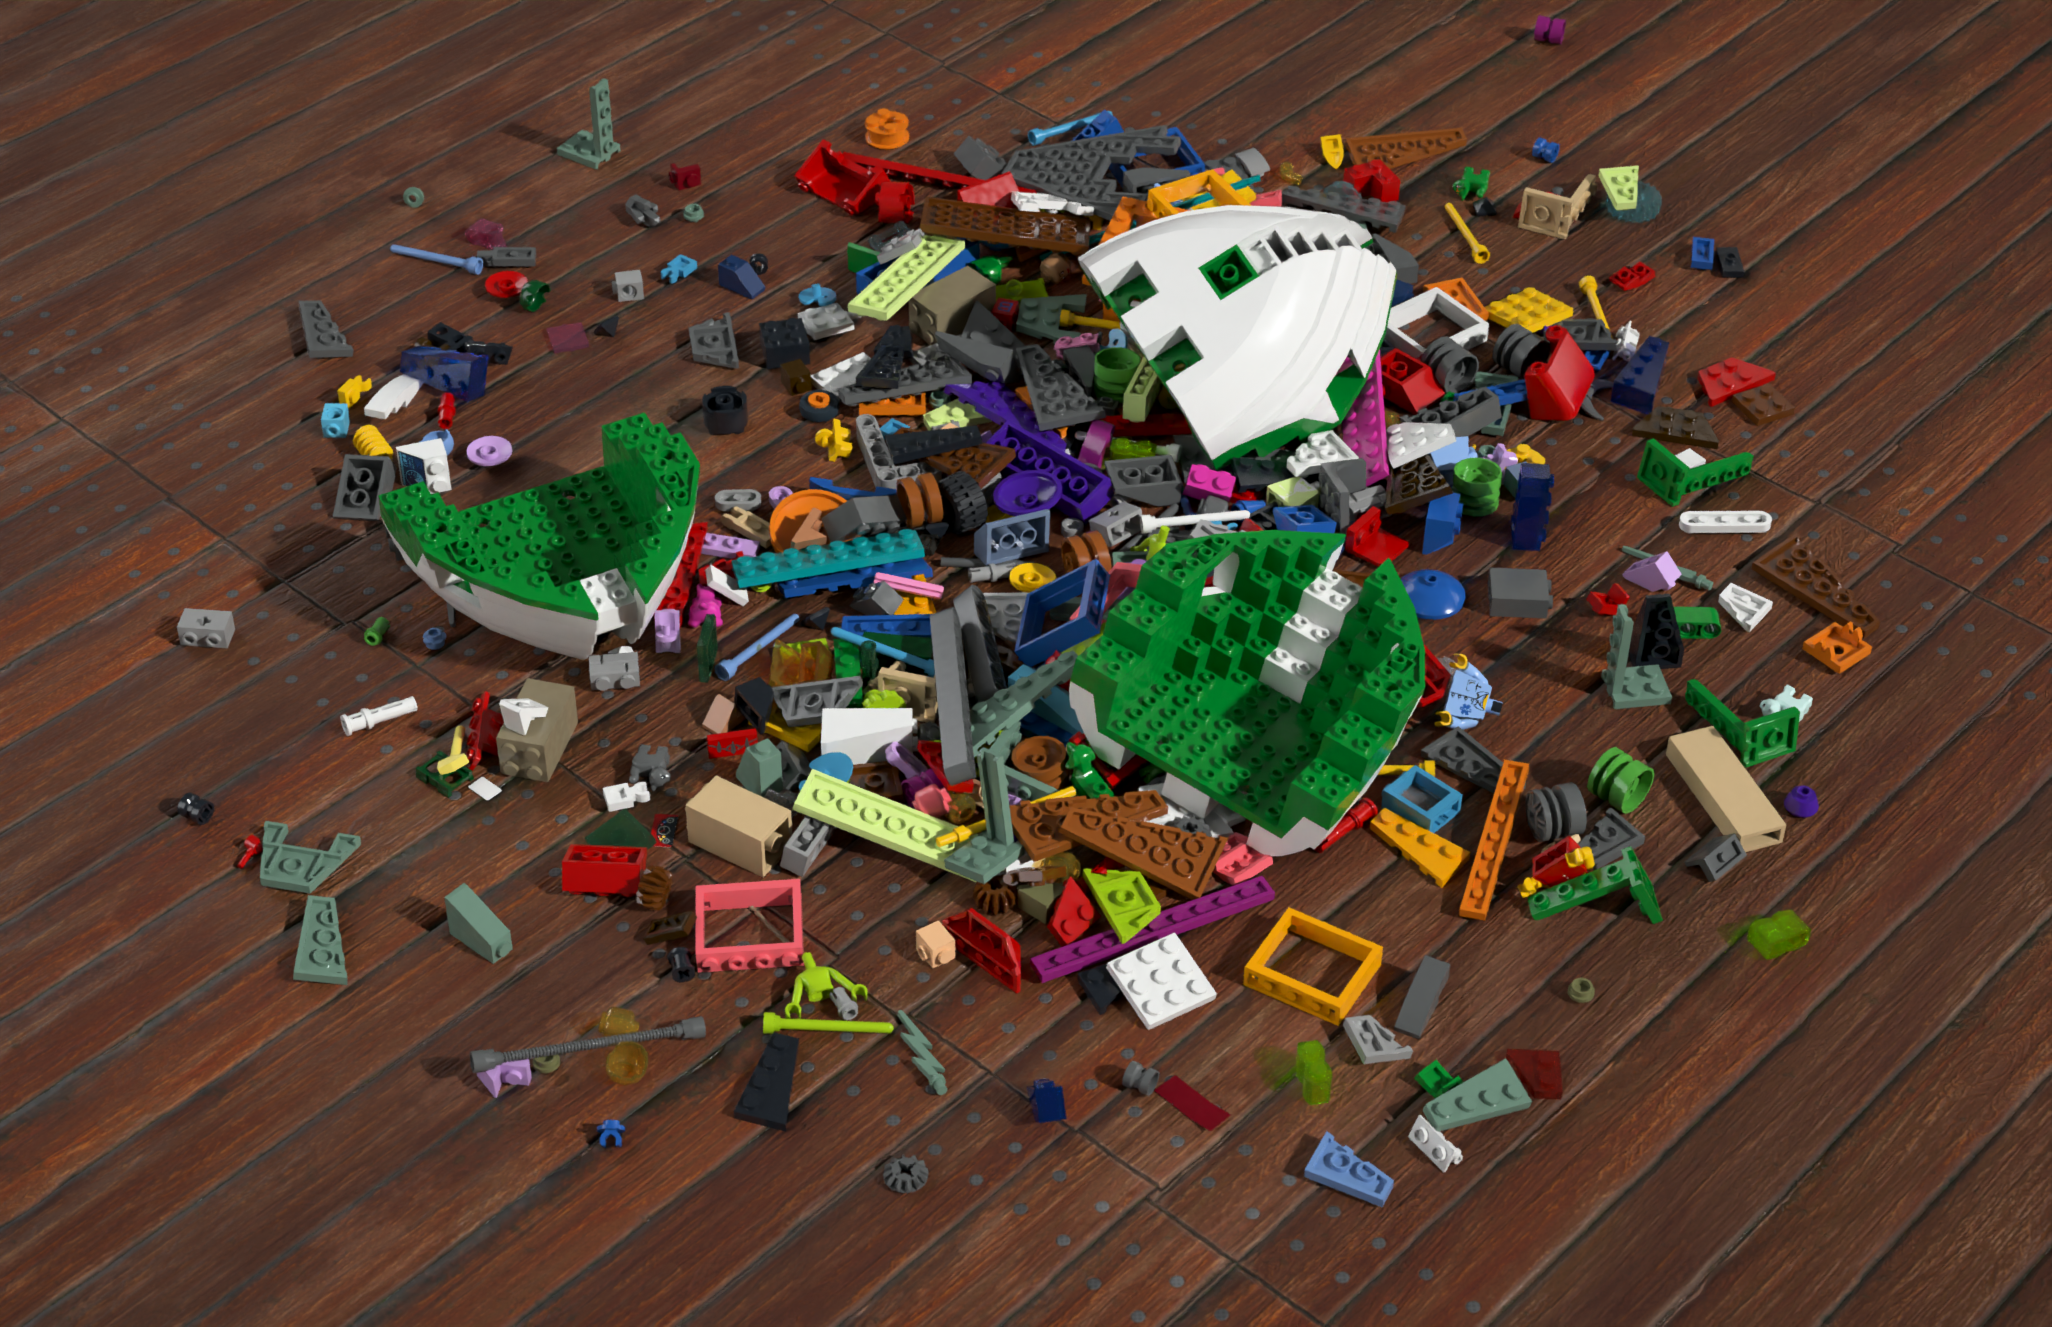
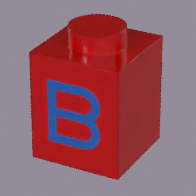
[991,297,1019,333]

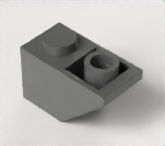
[849,581,904,616]

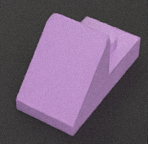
[477,1059,532,1098]

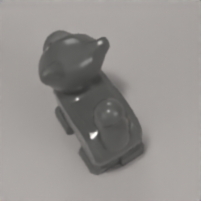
[629,744,671,791]

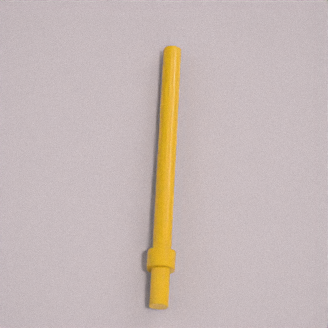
[935,786,1076,848]

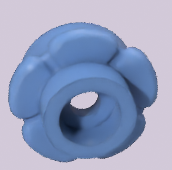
[423,628,447,650]

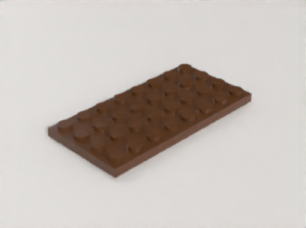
[920,196,1090,256]

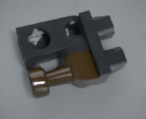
[414,322,473,374]

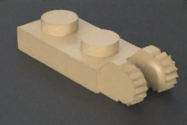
[721,506,772,548]

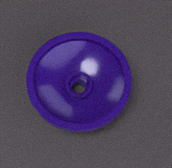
[993,470,1062,517]

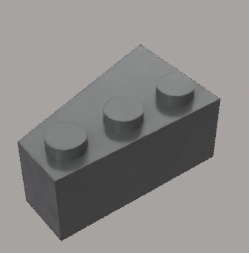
[821,495,907,542]

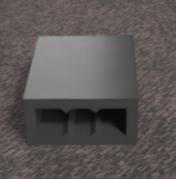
[1487,568,1553,618]

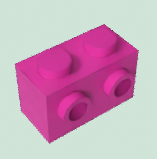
[1183,464,1236,502]

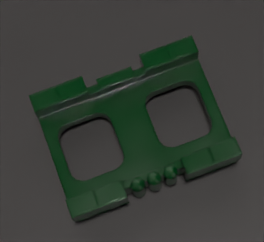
[415,750,474,798]

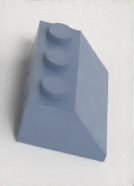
[974,509,1050,566]

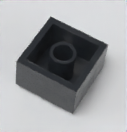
[759,318,810,370]

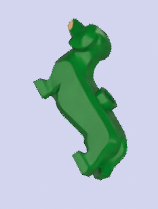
[1065,742,1116,799]

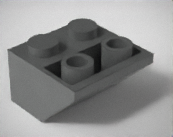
[954,136,1008,180]

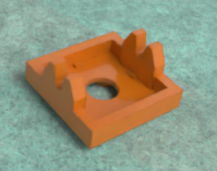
[1802,621,1872,674]

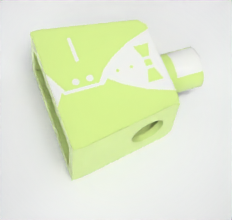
[1266,477,1321,508]

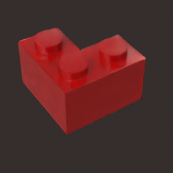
[1343,159,1400,203]

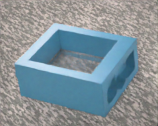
[1381,765,1463,833]

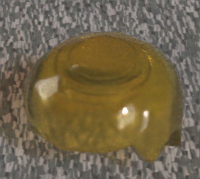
[605,1041,648,1086]

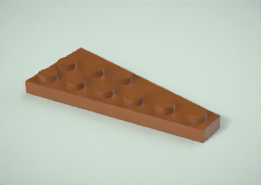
[1345,128,1467,169]
[1058,807,1228,900]

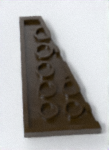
[1385,454,1453,515]

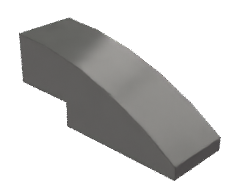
[1394,955,1450,1039]

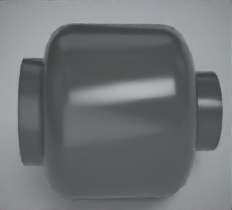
[1196,495,1230,524]

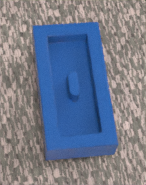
[1691,237,1714,270]

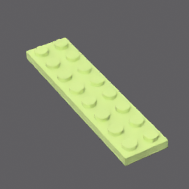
[848,234,965,321]
[793,769,979,882]

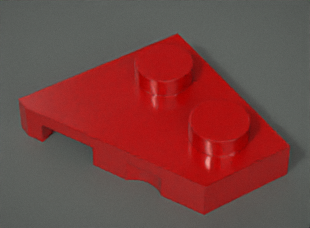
[1047,877,1101,947]

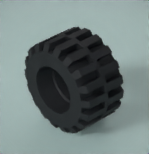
[937,471,988,535]

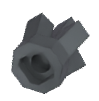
[625,194,660,228]

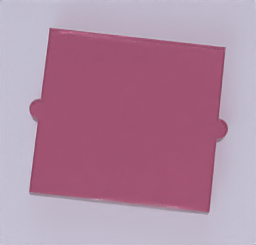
[546,322,589,353]

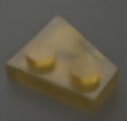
[768,638,816,687]

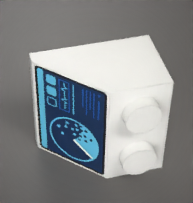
[396,438,452,494]

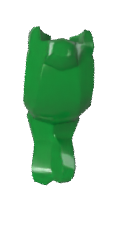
[969,255,1013,285]

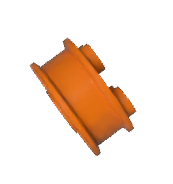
[865,109,909,150]

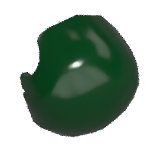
[520,280,551,312]

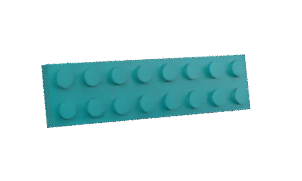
[731,529,925,588]

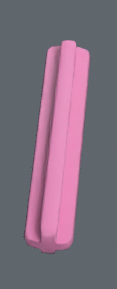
[874,572,944,599]

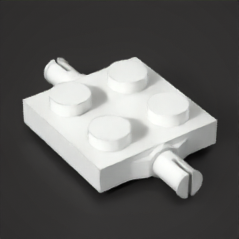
[798,303,861,340]

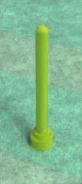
[763,1012,894,1034]

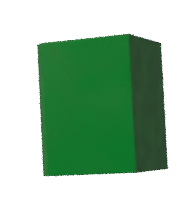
[847,242,881,273]

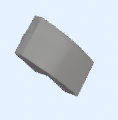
[1236,148,1270,177]

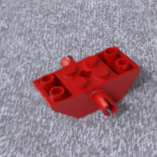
[1380,348,1445,415]

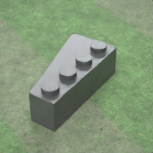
[1400,387,1502,437]

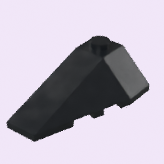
[1628,594,1684,669]

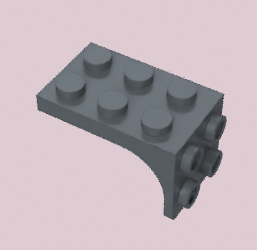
[1319,458,1366,534]

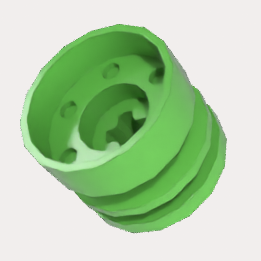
[1093,347,1141,403]
[1452,458,1502,516]
[1587,747,1654,814]

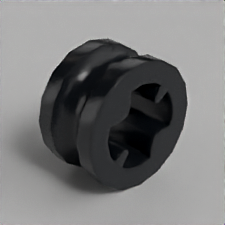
[749,253,768,275]

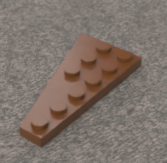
[1009,790,1169,862]

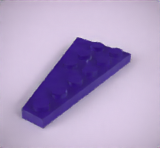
[944,381,1067,452]

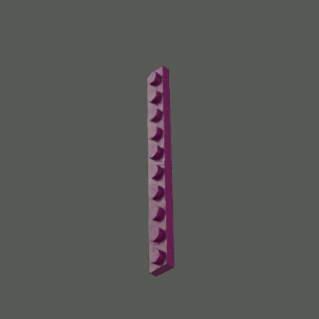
[1030,876,1275,983]

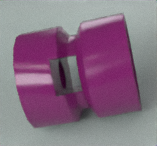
[1534,15,1566,44]
[901,769,948,809]

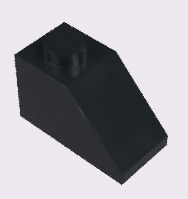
[734,677,774,735]

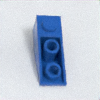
[1072,110,1124,141]

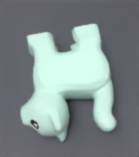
[1760,685,1813,722]

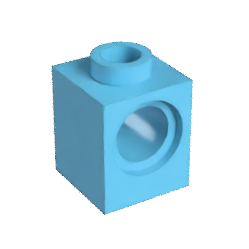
[321,403,350,438]

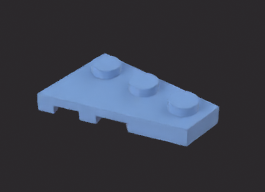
[1304,1131,1394,1207]

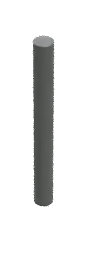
[1118,503,1180,552]
[941,557,1034,568]

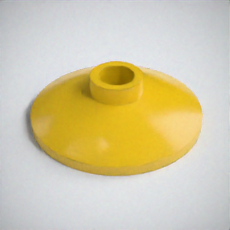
[1009,563,1056,593]

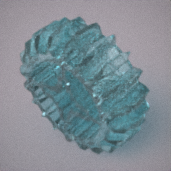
[1606,181,1662,223]

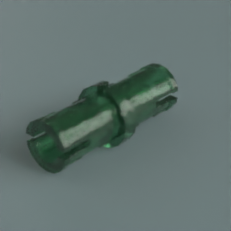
[860,640,879,686]

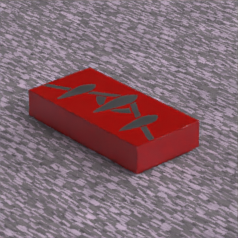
[707,728,758,759]

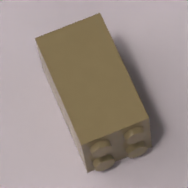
[908,266,996,345]
[496,678,578,782]

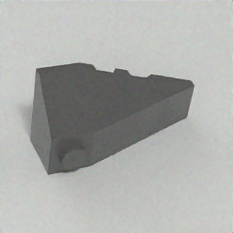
[935,331,1021,383]

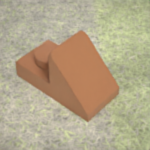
[790,507,827,550]
[702,694,746,734]

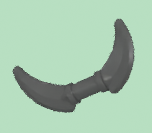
[1580,379,1620,421]

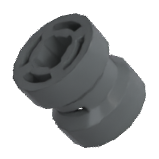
[1122,1061,1159,1096]

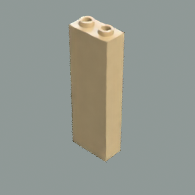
[1666,726,1786,852]

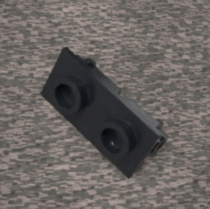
[465,340,513,365]

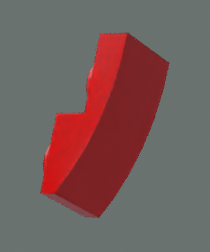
[1609,262,1655,290]

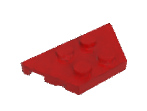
[1698,357,1776,407]

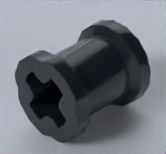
[667,947,695,983]

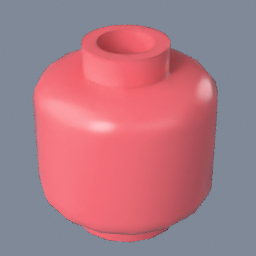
[912,784,952,818]

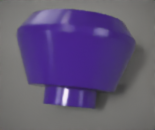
[1784,786,1819,818]

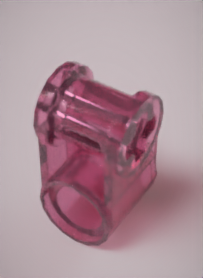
[465,218,506,250]

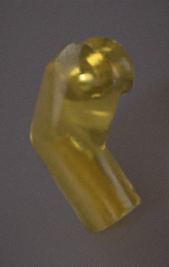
[1280,162,1302,185]

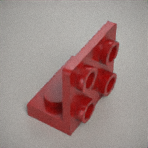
[1345,506,1409,567]

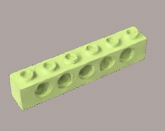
[1123,357,1163,422]

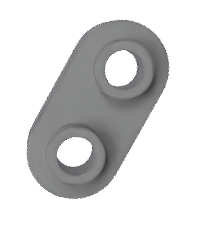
[715,489,761,512]

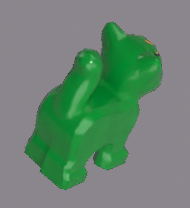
[1452,166,1490,201]

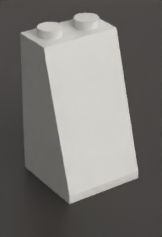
[821,708,918,765]

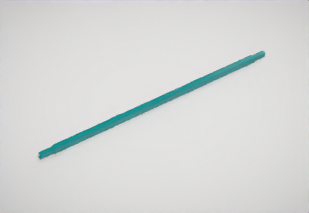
[1039,175,1261,261]

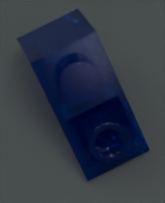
[1026,1078,1067,1123]

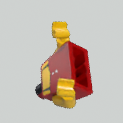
[1517,836,1595,898]

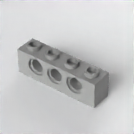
[780,815,837,877]

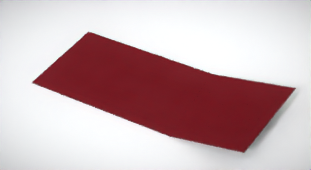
[1154,1075,1231,1132]

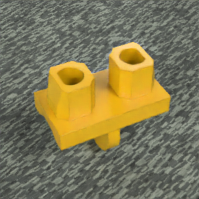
[815,419,852,462]

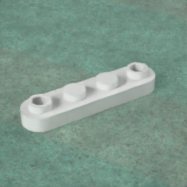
[1679,511,1772,534]

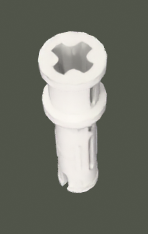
[341,696,417,736]

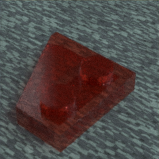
[1506,1049,1563,1100]

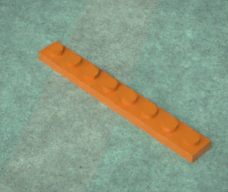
[1459,759,1529,921]

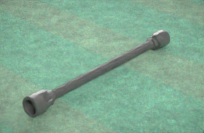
[470,1016,706,1073]

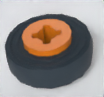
[799,390,839,422]

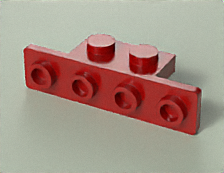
[466,691,504,771]

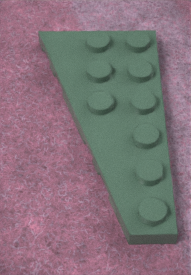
[969,650,1078,757]

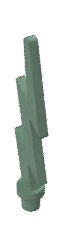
[1622,546,1713,590]
[897,1010,947,1095]

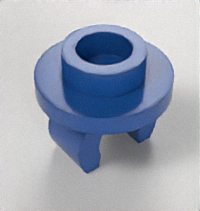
[597,1120,625,1148]

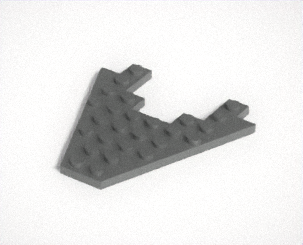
[1002,125,1181,221]

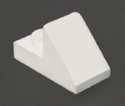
[499,698,548,735]

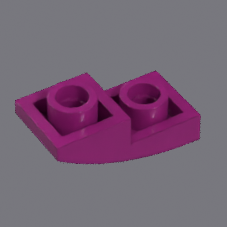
[1078,419,1116,469]

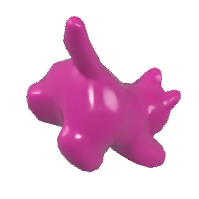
[688,584,723,628]

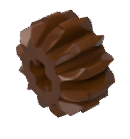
[636,865,673,911]
[973,873,1017,915]

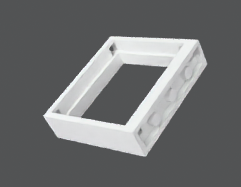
[1384,287,1489,359]

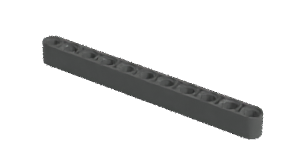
[930,607,976,786]

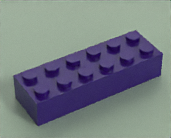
[986,420,1114,525]

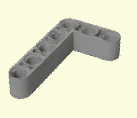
[856,414,942,489]

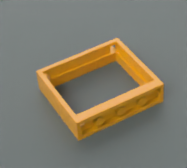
[1147,169,1251,219]
[1243,907,1383,1026]

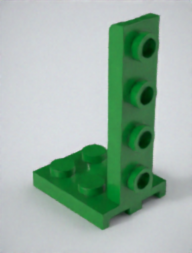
[1637,439,1754,507]
[1685,679,1800,768]
[1527,846,1663,924]

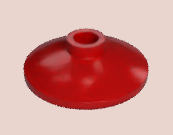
[485,271,528,298]

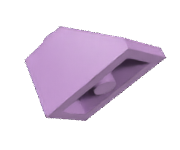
[1622,551,1682,592]

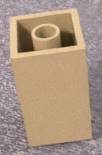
[685,776,792,877]

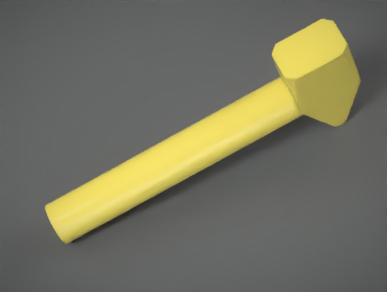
[437,725,469,775]

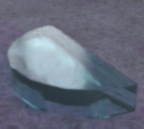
[1323,181,1362,199]

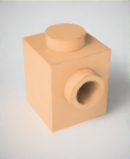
[916,920,955,968]

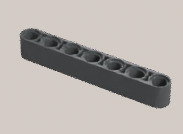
[953,584,1007,702]

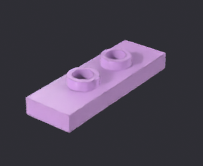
[701,533,760,559]

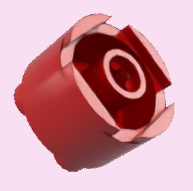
[875,182,915,224]

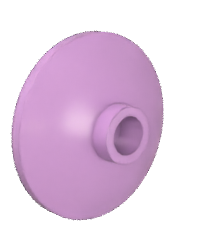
[467,436,512,466]

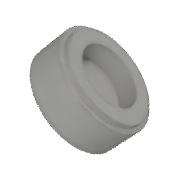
[1061,518,1084,537]

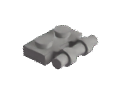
[877,228,925,264]

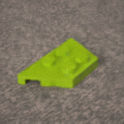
[1083,868,1161,944]

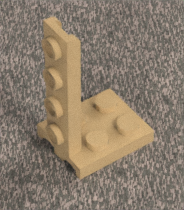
[1518,174,1598,239]
[878,640,967,723]

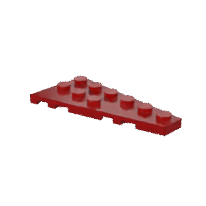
[653,522,708,628]

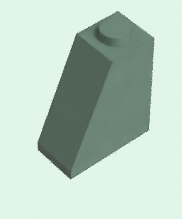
[736,738,783,801]
[444,883,513,964]

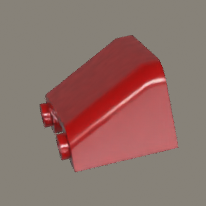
[794,139,891,215]
[1524,325,1595,421]

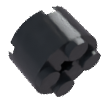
[702,386,748,435]

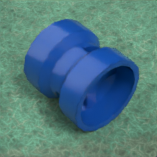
[1532,137,1559,163]

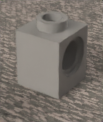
[612,270,644,302]

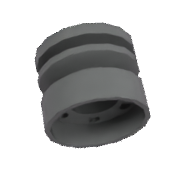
[1492,324,1551,379]
[1420,337,1479,394]
[1525,782,1587,842]

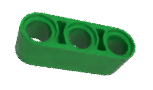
[1674,607,1721,639]

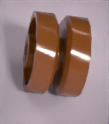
[896,472,943,529]
[1061,530,1111,574]
[1011,736,1070,790]

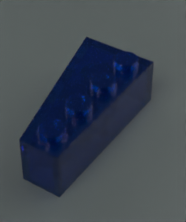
[1611,336,1669,414]
[400,345,488,402]
[1510,463,1554,551]

